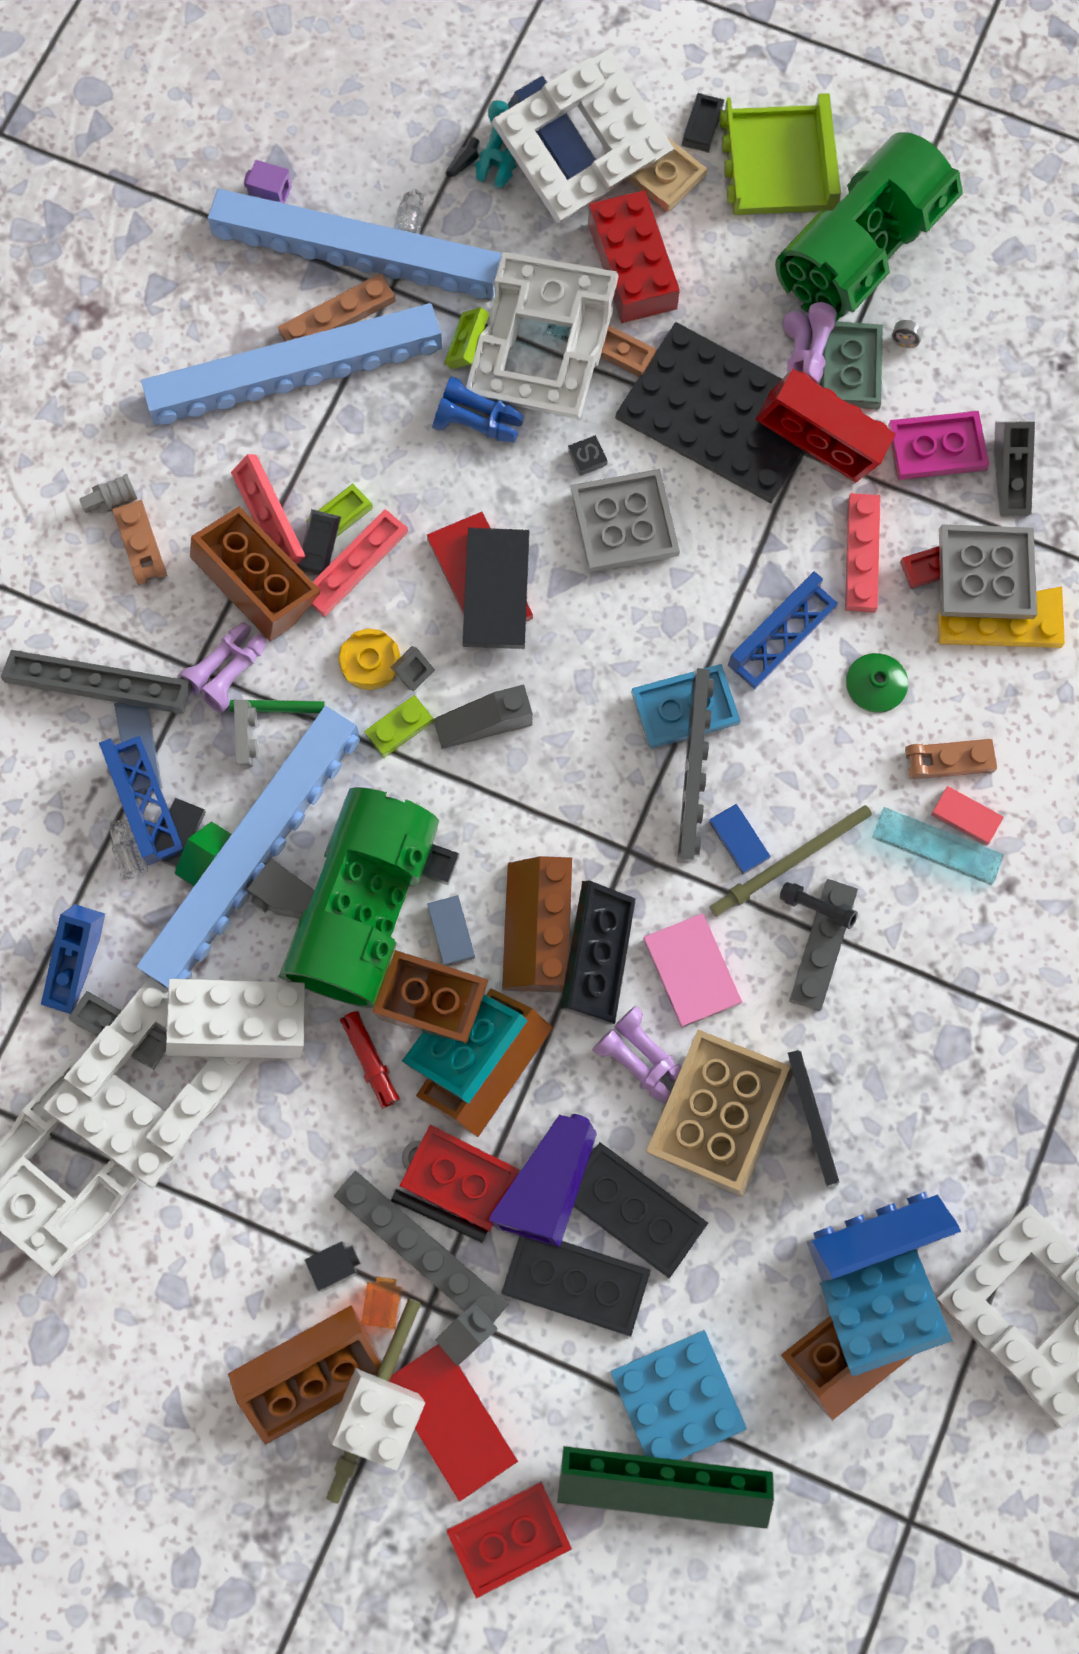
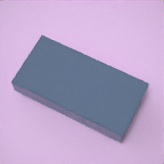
[427,895,475,966]

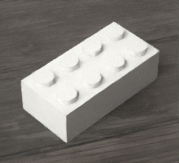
[166,979,304,1059]

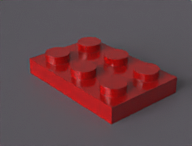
[399,1125,520,1232]
[446,1481,572,1599]

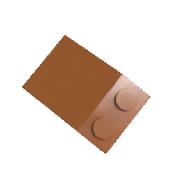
[372,950,489,1044]

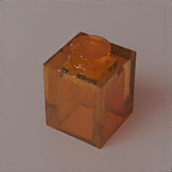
[361,1276,403,1329]

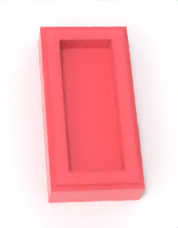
[931,786,1004,846]

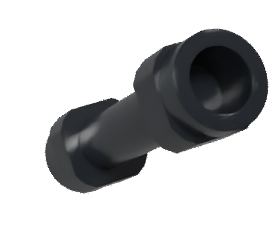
[780,882,858,929]

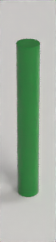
[230,700,325,713]

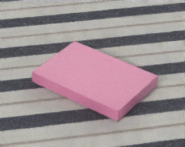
[643,913,742,1028]

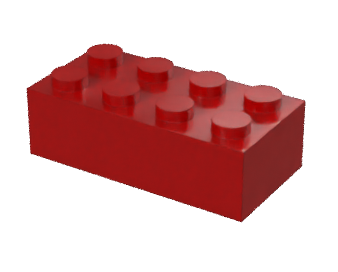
[588,190,680,323]
[755,368,896,483]

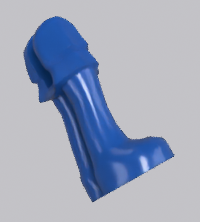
[432,376,524,443]

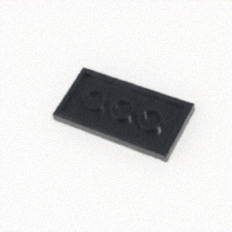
[462,528,530,649]
[560,880,636,1024]
[787,1050,840,1188]
[573,1142,708,1279]
[501,1236,651,1337]

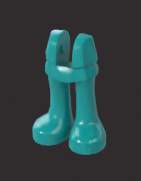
[476,100,516,188]

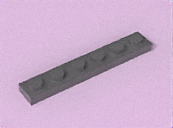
[1,650,192,714]
[677,668,714,863]
[333,1170,509,1323]

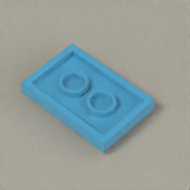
[631,664,741,749]

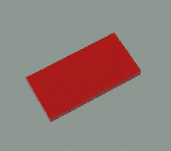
[427,511,533,622]
[389,1344,518,1502]

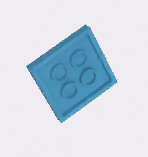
[820,1249,953,1376]
[610,1330,747,1460]

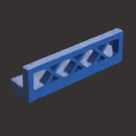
[727,571,838,689]
[99,736,184,866]

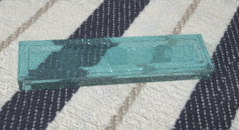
[872,807,1004,885]

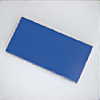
[709,803,771,875]

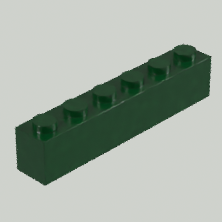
[557,1446,774,1529]

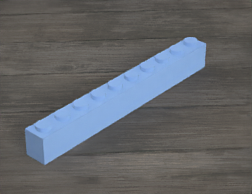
[208,188,502,299]
[141,303,442,425]
[136,705,360,990]

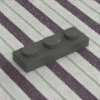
[68,991,166,1070]

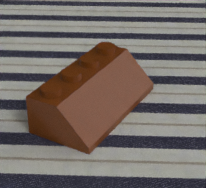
[190,506,321,642]
[502,856,572,993]
[416,988,553,1137]
[228,1305,382,1445]
[781,1315,914,1421]

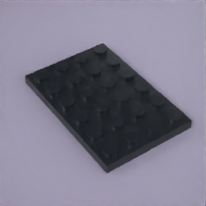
[615,322,804,504]

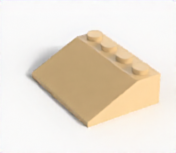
[646,1030,793,1197]

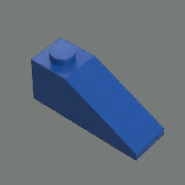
[41,904,106,1014]

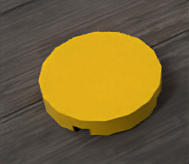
[338,628,401,690]

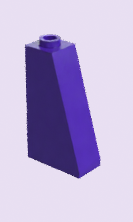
[489,1114,597,1248]

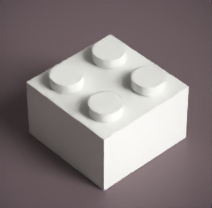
[327,1369,425,1471]

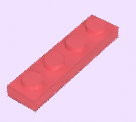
[231,454,305,565]
[845,493,880,613]
[311,509,408,617]

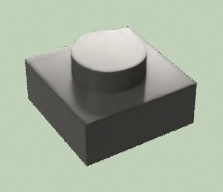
[390,646,435,692]

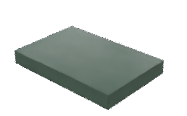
[821,322,883,409]

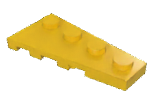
[938,586,1065,648]

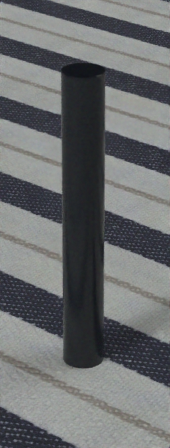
[391,1189,488,1243]

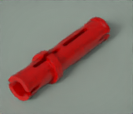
[340,1011,400,1109]

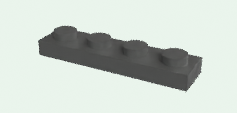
[789,879,858,1011]

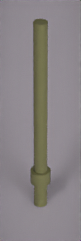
[709,805,872,917]
[326,1298,421,1504]

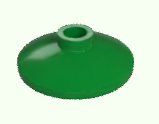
[846,653,908,713]

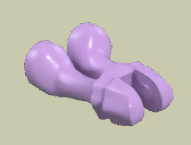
[783,302,836,383]
[177,622,267,713]
[592,1006,682,1104]

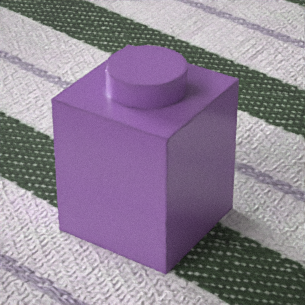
[244,160,292,204]

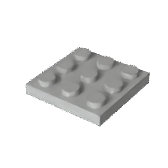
[571,469,680,573]
[939,524,1037,619]

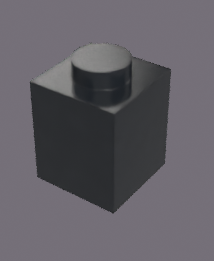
[304,1241,361,1292]

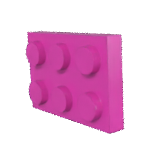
[888,411,990,480]

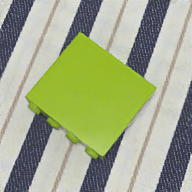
[719,93,841,215]

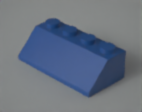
[807,1191,961,1281]

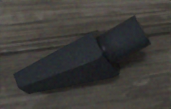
[445,137,480,177]

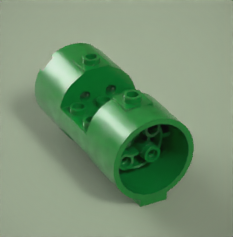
[775,132,963,322]
[278,787,439,1008]

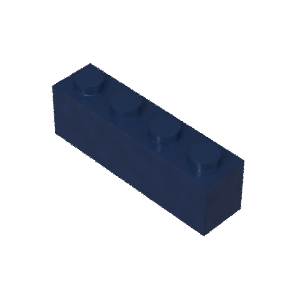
[508,75,596,180]

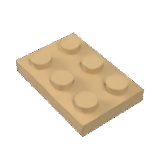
[604,137,707,212]

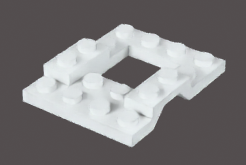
[492,48,674,224]
[466,252,619,419]
[43,977,253,1190]
[0,1059,140,1277]
[936,1204,1079,1429]

